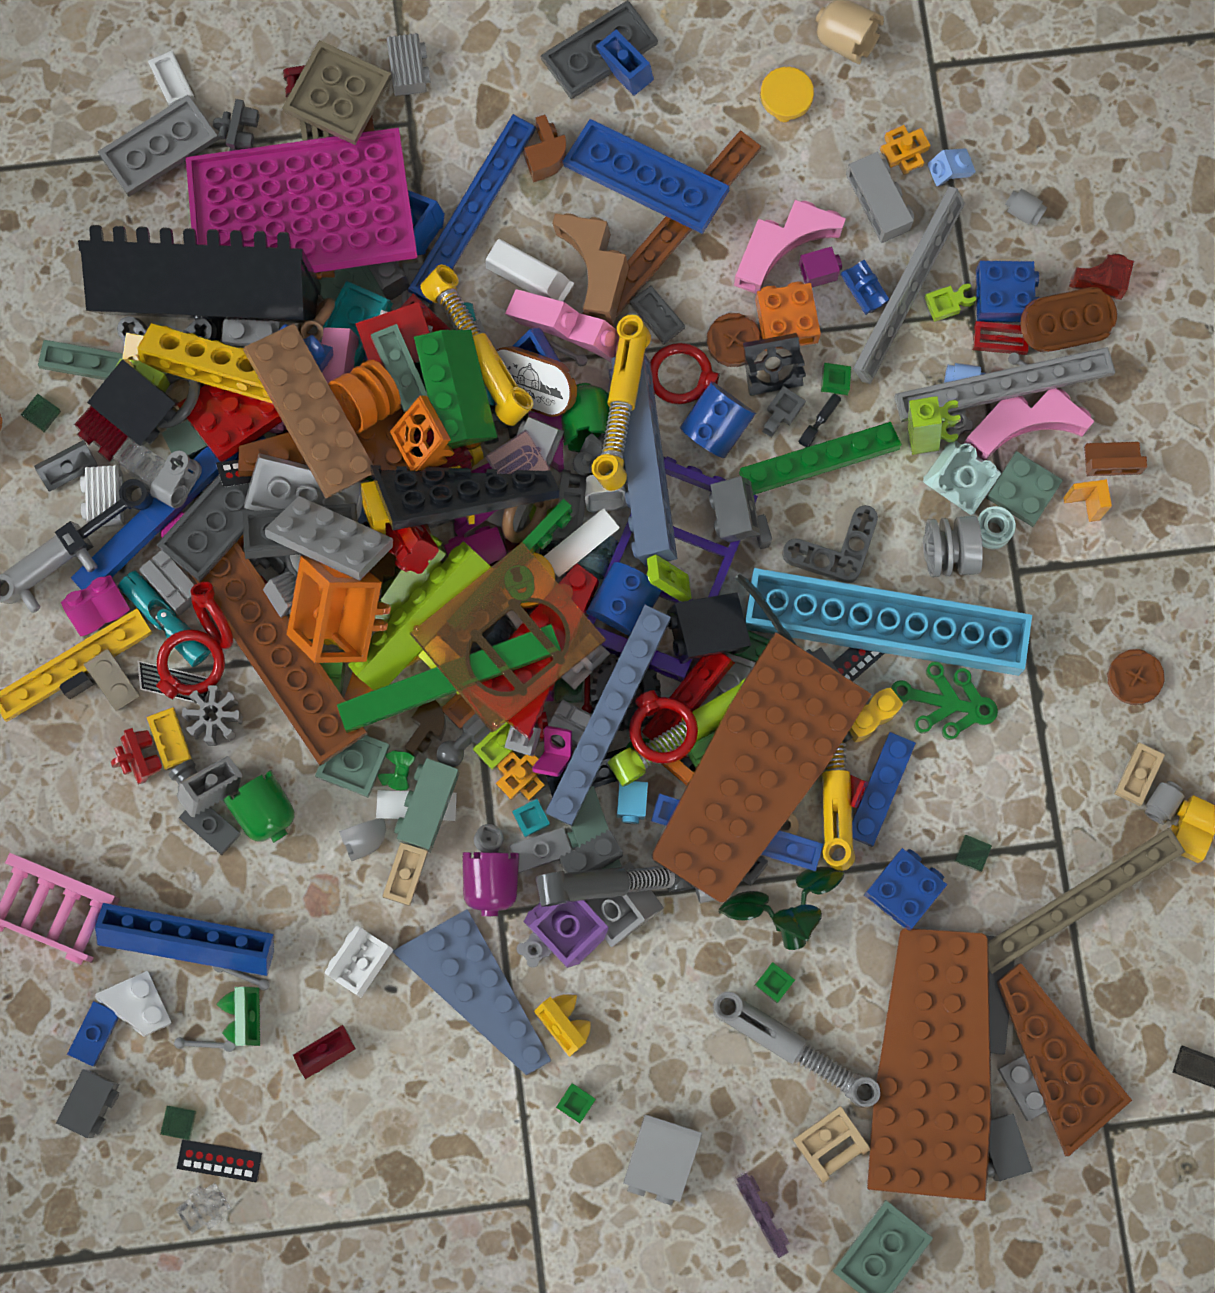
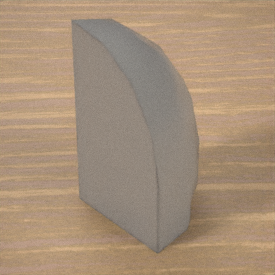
[339,818,386,861]

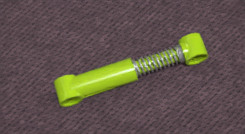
[607,678,746,787]

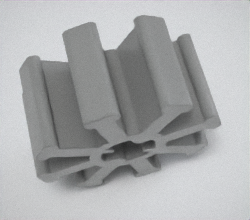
[182,685,243,746]

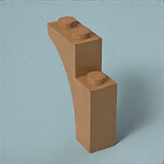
[552,213,629,325]

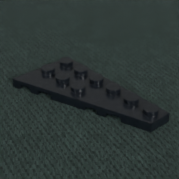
[371,465,559,530]

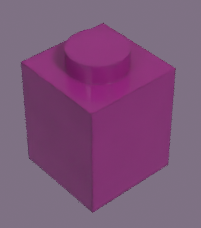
[798,246,842,288]

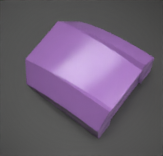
[523,900,609,968]

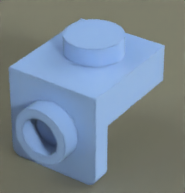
[928,148,976,186]

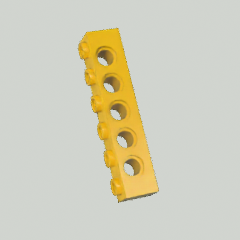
[137,323,272,403]

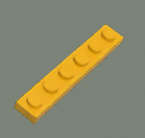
[0,608,153,722]

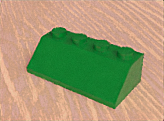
[414,330,497,449]

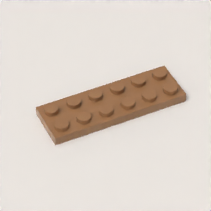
[243,324,373,499]

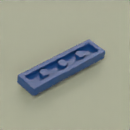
[852,732,916,847]

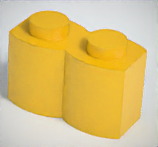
[849,688,903,742]
[1170,795,1215,863]

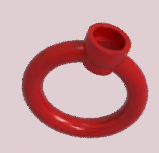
[650,343,720,404]
[190,582,233,649]
[156,630,225,700]
[629,690,698,764]

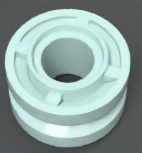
[977,506,1016,549]

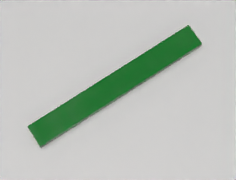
[337,624,562,733]

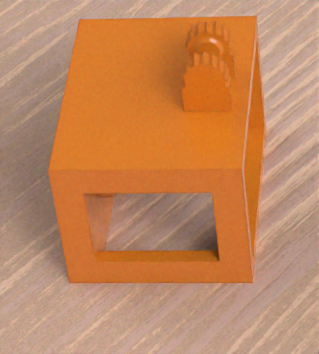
[286,556,391,663]

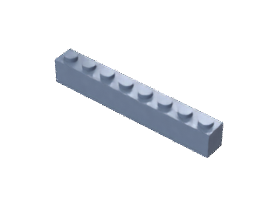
[609,354,678,567]
[545,605,671,826]

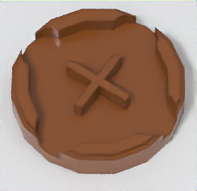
[707,313,761,367]
[1107,649,1165,705]

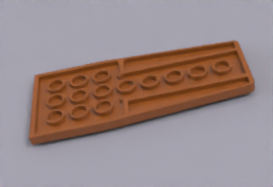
[652,632,872,902]
[867,928,992,1201]

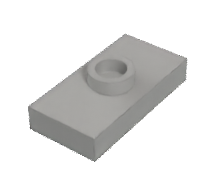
[510,827,571,873]

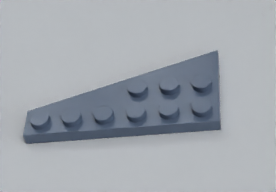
[392,909,551,1075]

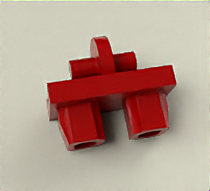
[110,728,162,785]

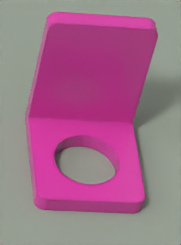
[533,726,572,777]

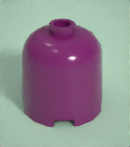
[462,852,519,916]

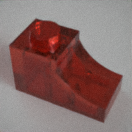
[1069,254,1134,300]

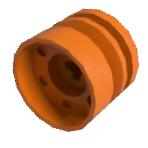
[328,360,401,434]

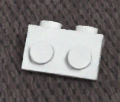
[325,925,394,998]

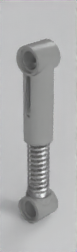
[712,992,880,1107]

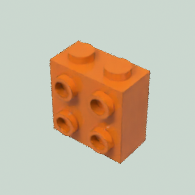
[755,281,821,351]

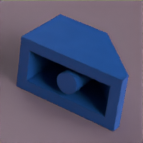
[596,29,654,96]

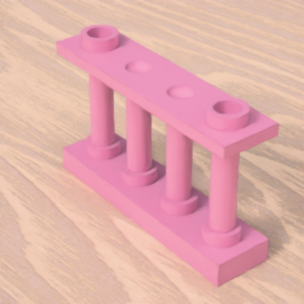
[0,853,120,965]

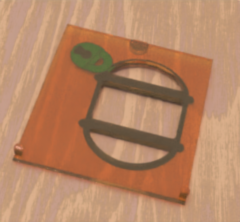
[410,542,606,732]

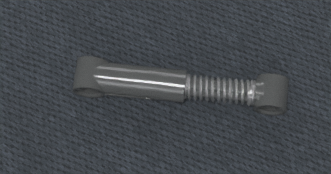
[536,866,695,907]

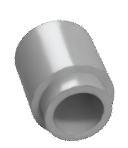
[1005,188,1047,226]
[1145,781,1185,825]

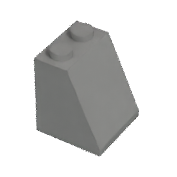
[623,1115,702,1205]

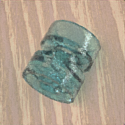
[573,536,619,579]

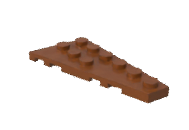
[238,408,409,476]
[997,963,1132,1157]

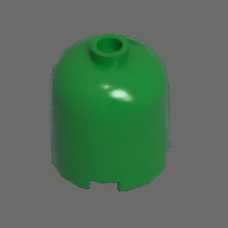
[561,383,611,453]
[223,770,295,843]

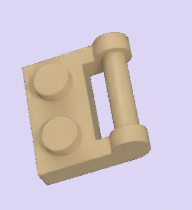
[792,1106,870,1184]

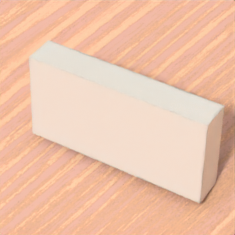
[148,51,195,106]

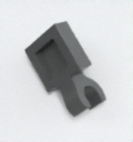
[762,386,806,438]

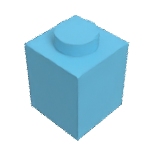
[617,781,648,824]

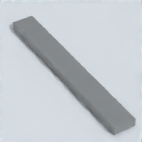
[853,186,965,384]
[894,347,1115,422]

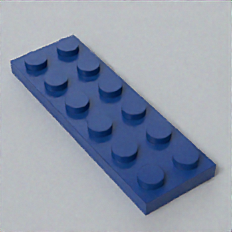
[563,119,730,234]

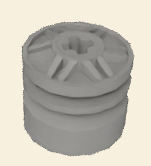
[923,516,983,577]

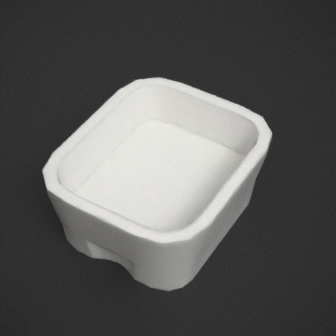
[585,473,627,512]

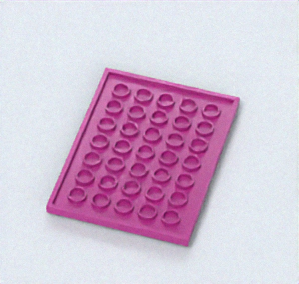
[186,128,417,273]

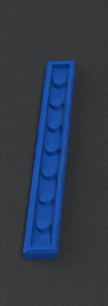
[408,114,536,305]
[71,446,239,590]

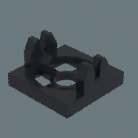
[743,333,806,396]

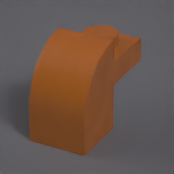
[524,114,566,182]

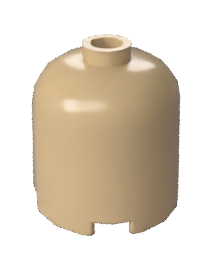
[816,0,884,65]

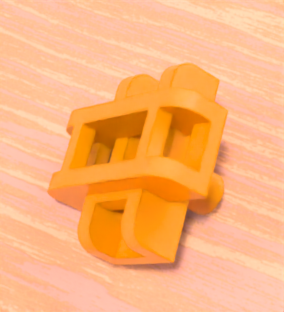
[880,125,931,175]
[495,751,545,801]

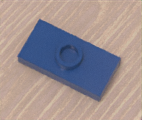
[67,1001,119,1067]

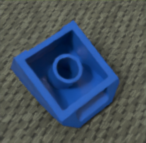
[408,190,445,256]

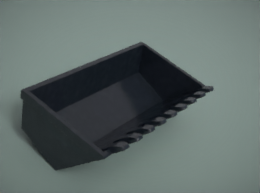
[78,225,321,341]

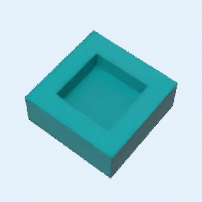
[512,799,550,838]

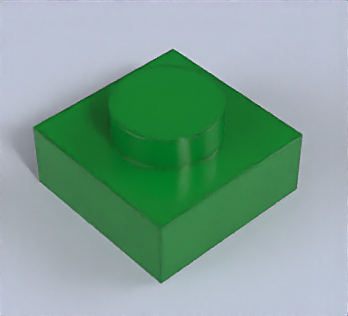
[821,363,851,395]
[754,962,795,1003]
[556,1083,596,1124]

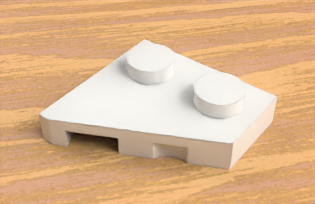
[95,971,171,1037]

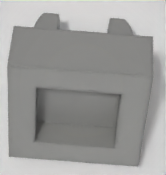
[504,726,542,756]

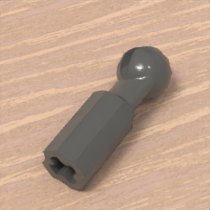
[437,705,504,767]

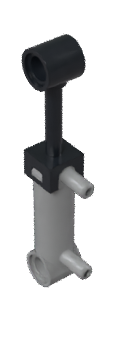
[0,479,154,613]

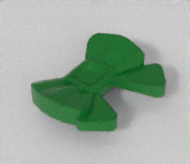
[378,750,416,791]

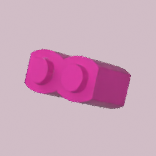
[61,575,130,636]

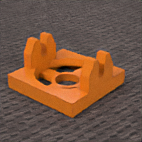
[390,395,454,471]

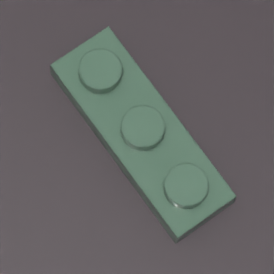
[371,324,428,413]
[38,340,123,380]

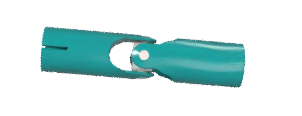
[118,570,211,667]

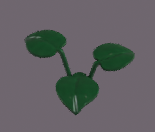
[718,867,844,950]

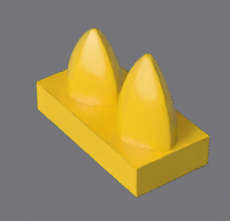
[534,994,591,1057]

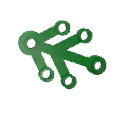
[891,662,998,740]

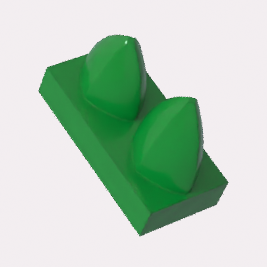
[217,986,260,1047]

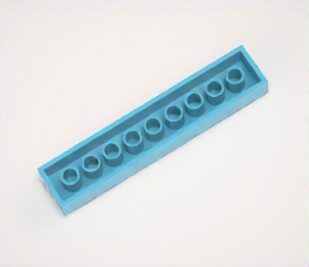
[745,568,1032,676]

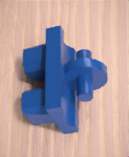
[841,259,889,315]

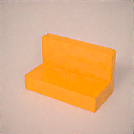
[1063,479,1112,522]

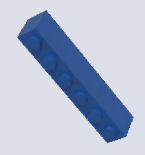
[95,903,274,976]

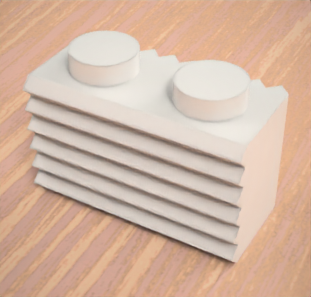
[80,465,124,526]

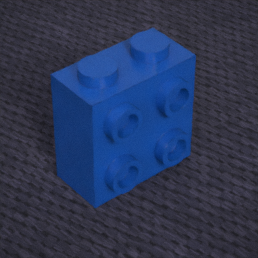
[976,261,1039,322]
[864,848,948,931]

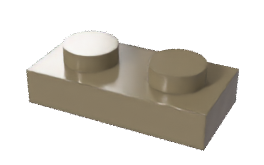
[84,648,140,711]

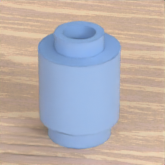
[944,363,985,383]

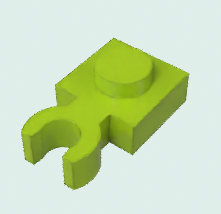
[924,284,977,322]

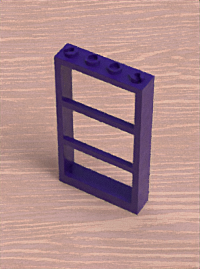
[580,456,758,682]

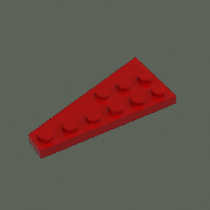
[466,563,599,740]

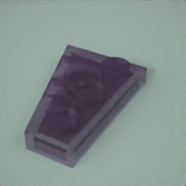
[733,1172,790,1258]

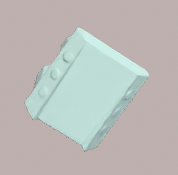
[923,441,1001,515]

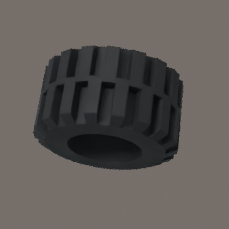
[590,658,661,731]

